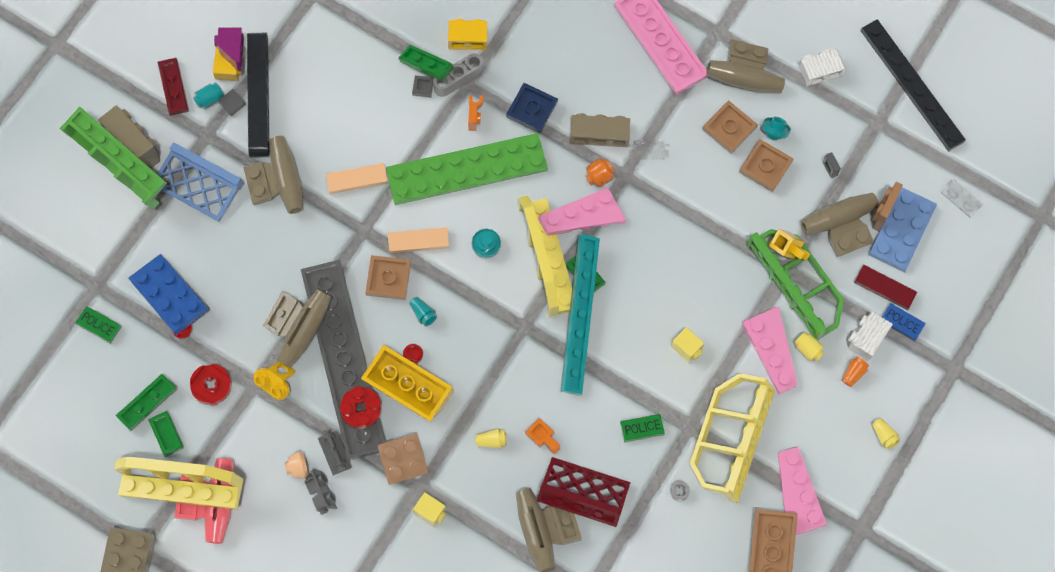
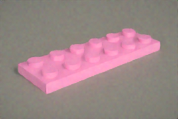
[614,0,709,95]

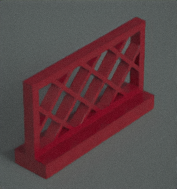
[537,457,631,528]

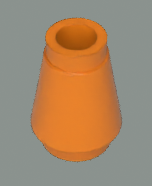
[841,356,870,388]

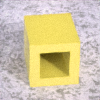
[671,327,704,363]
[413,492,447,527]

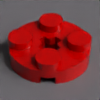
[190,364,232,406]
[340,386,381,429]

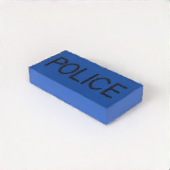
[882,303,926,341]

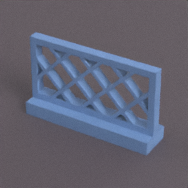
[157,142,244,222]

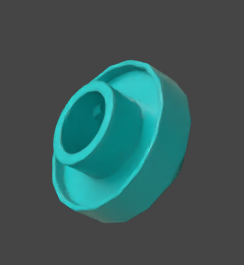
[762,116,791,140]
[472,228,501,258]

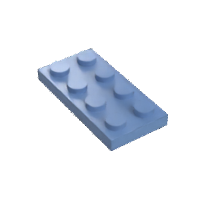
[869,187,937,273]

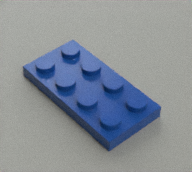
[128,254,208,335]

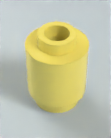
[794,332,825,362]

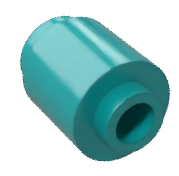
[193,82,224,109]

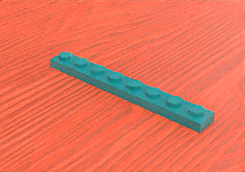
[561,234,600,396]

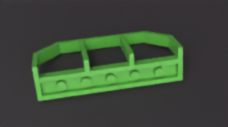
[59,106,167,210]
[747,229,844,340]

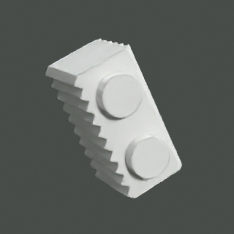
[799,49,846,87]
[848,312,893,361]

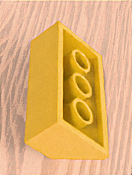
[361,344,454,422]

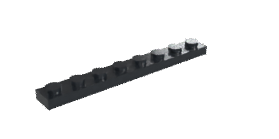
[861,19,966,152]

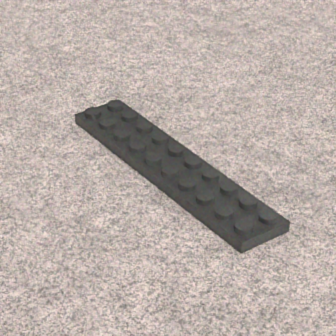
[300,260,386,461]

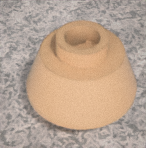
[285,451,308,479]

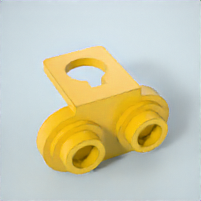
[253,361,296,400]

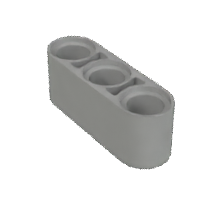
[433,53,483,97]

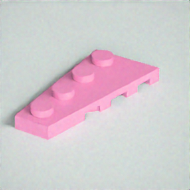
[538,187,626,236]
[742,306,798,395]
[778,447,827,535]

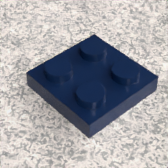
[506,83,558,134]

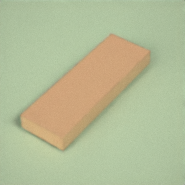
[326,163,388,194]
[388,227,449,254]

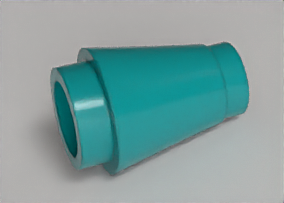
[409,297,437,326]

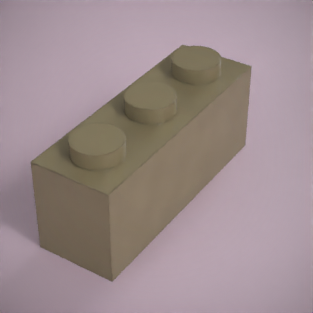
[570,113,630,147]

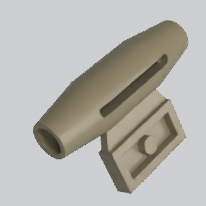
[706,39,785,93]
[243,136,303,214]
[801,193,879,258]
[263,289,332,368]
[516,488,582,572]

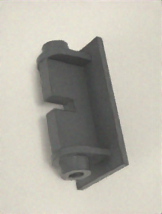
[318,430,352,476]
[304,470,337,515]

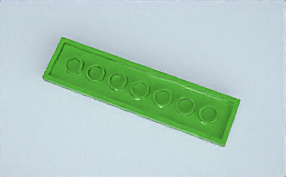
[386,133,548,205]

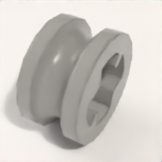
[670,481,690,502]

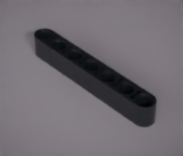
[247,32,270,158]

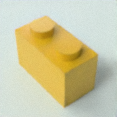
[448,18,487,50]

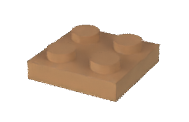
[702,100,758,154]
[740,139,794,192]
[872,182,903,232]
[365,255,411,300]
[377,432,429,485]

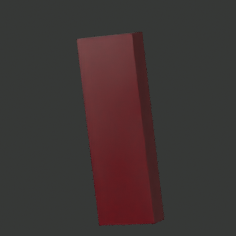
[157,58,189,116]
[854,264,917,310]

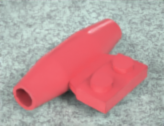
[174,458,234,544]

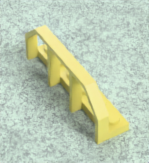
[518,196,572,317]
[690,374,775,503]
[114,457,243,510]

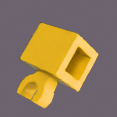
[769,229,810,261]

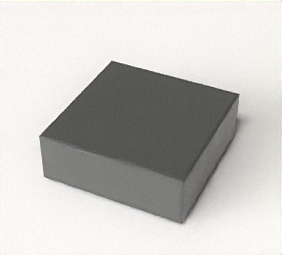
[412,75,434,98]
[218,89,246,116]
[822,152,841,179]

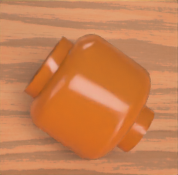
[585,158,615,187]

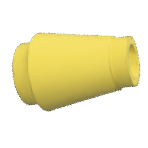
[872,418,900,450]
[476,428,507,449]

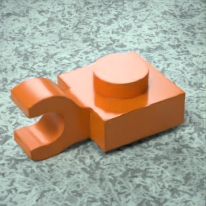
[468,95,483,131]
[525,418,560,455]

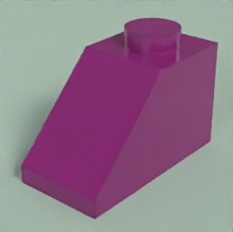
[214,27,244,71]

